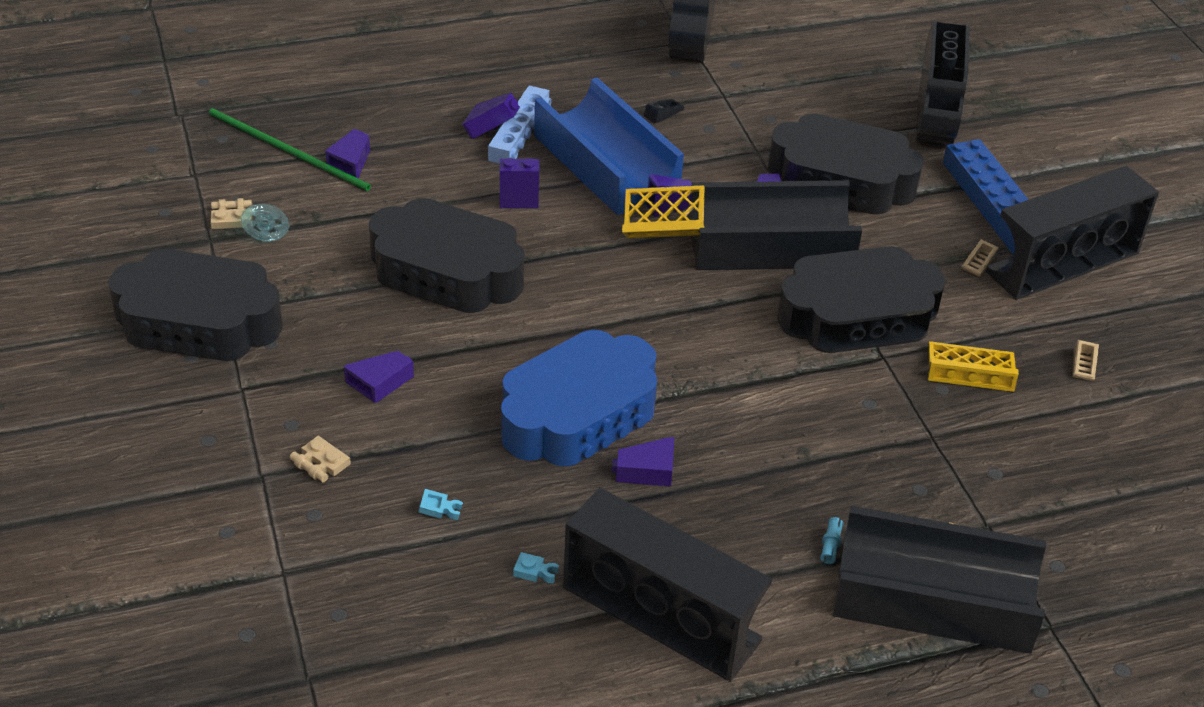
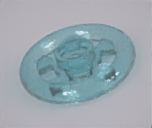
[241,203,289,241]

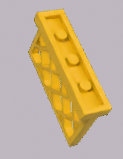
[622,185,705,238]
[928,341,1019,392]

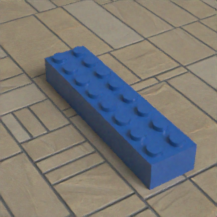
[943,139,1029,255]

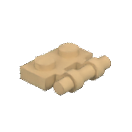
[211,198,252,229]
[290,436,351,482]

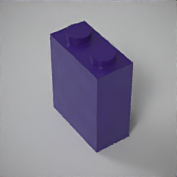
[500,158,539,209]

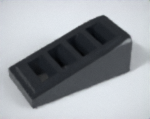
[644,99,684,123]

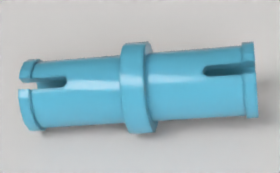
[820,517,844,564]

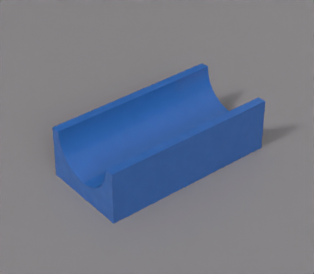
[534,78,684,216]

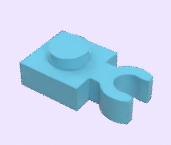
[418,489,463,520]
[513,552,559,583]

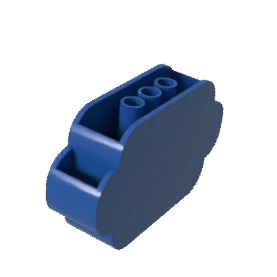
[501,330,657,466]

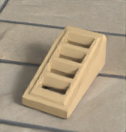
[961,239,999,277]
[1072,340,1099,382]

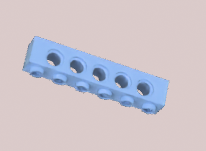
[488,86,551,164]

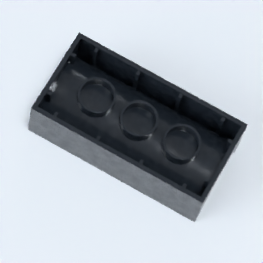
[986,165,1159,300]
[688,181,862,270]
[563,487,772,682]
[833,506,1046,654]

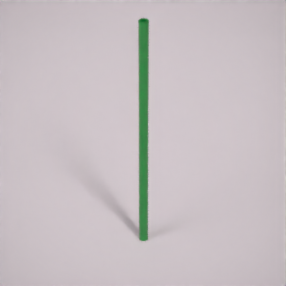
[209,108,371,191]

